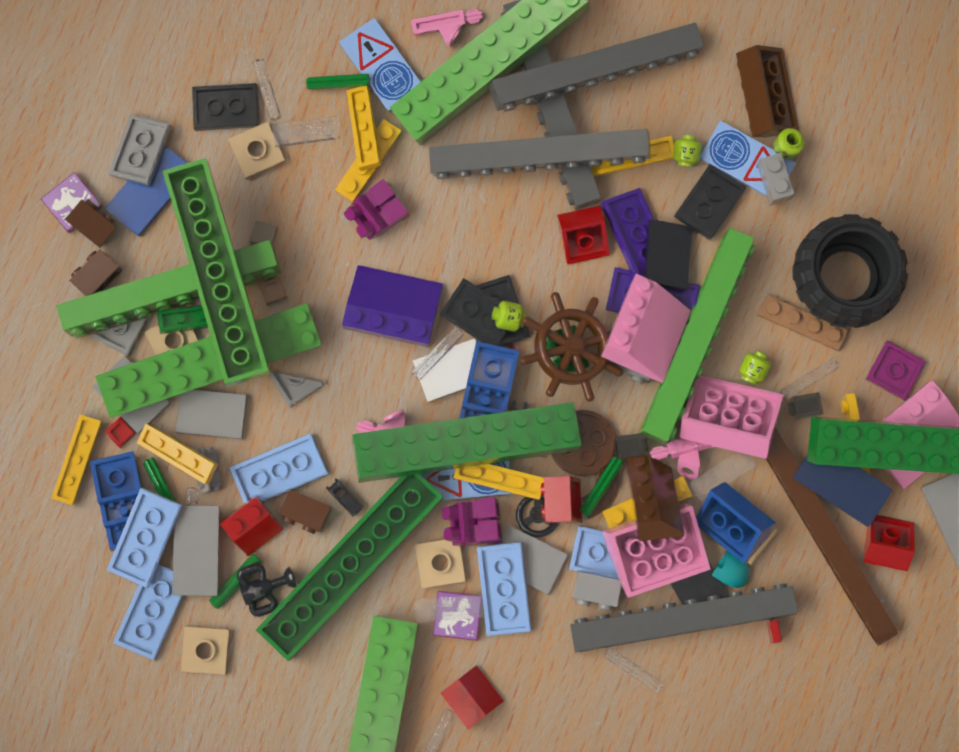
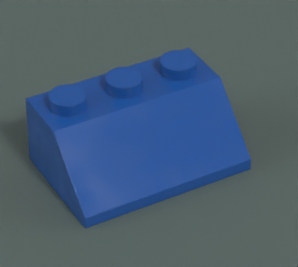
[696,482,776,564]

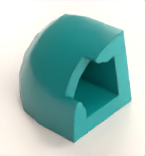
[712,550,750,588]

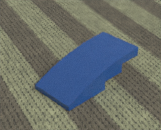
[459,341,519,419]
[90,451,143,551]

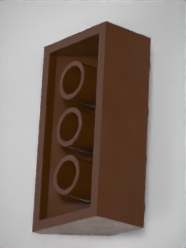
[736,45,799,138]
[627,455,684,541]

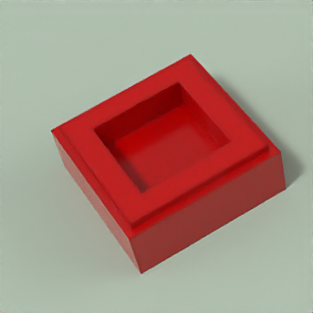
[104,417,136,448]
[767,620,782,643]

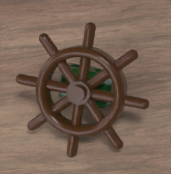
[520,292,623,402]

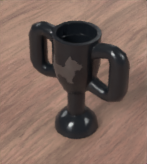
[237,563,297,617]

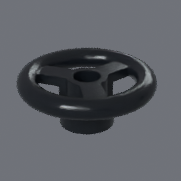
[516,494,558,537]

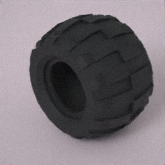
[792,214,908,328]

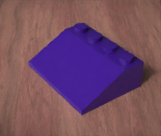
[342,265,443,348]

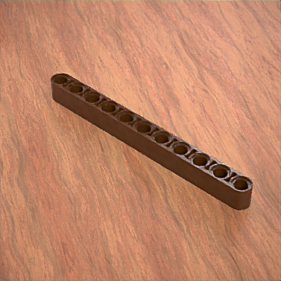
[766,428,898,646]

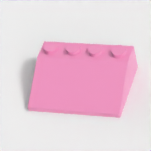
[601,274,691,383]
[680,375,784,459]
[882,380,959,490]
[602,503,711,598]

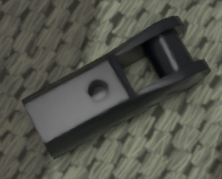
[326,478,364,517]

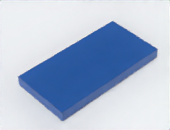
[105,146,187,236]

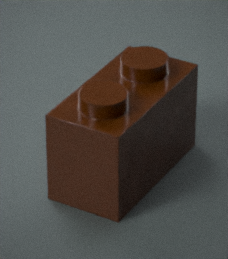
[65,199,116,248]
[69,249,122,296]
[279,489,332,534]

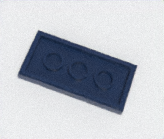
[792,454,893,527]

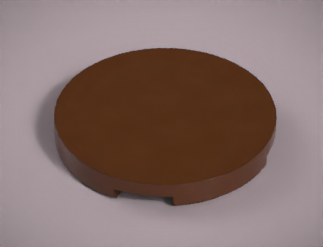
[552,410,616,477]

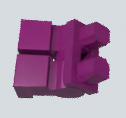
[344,179,410,240]
[442,497,503,546]

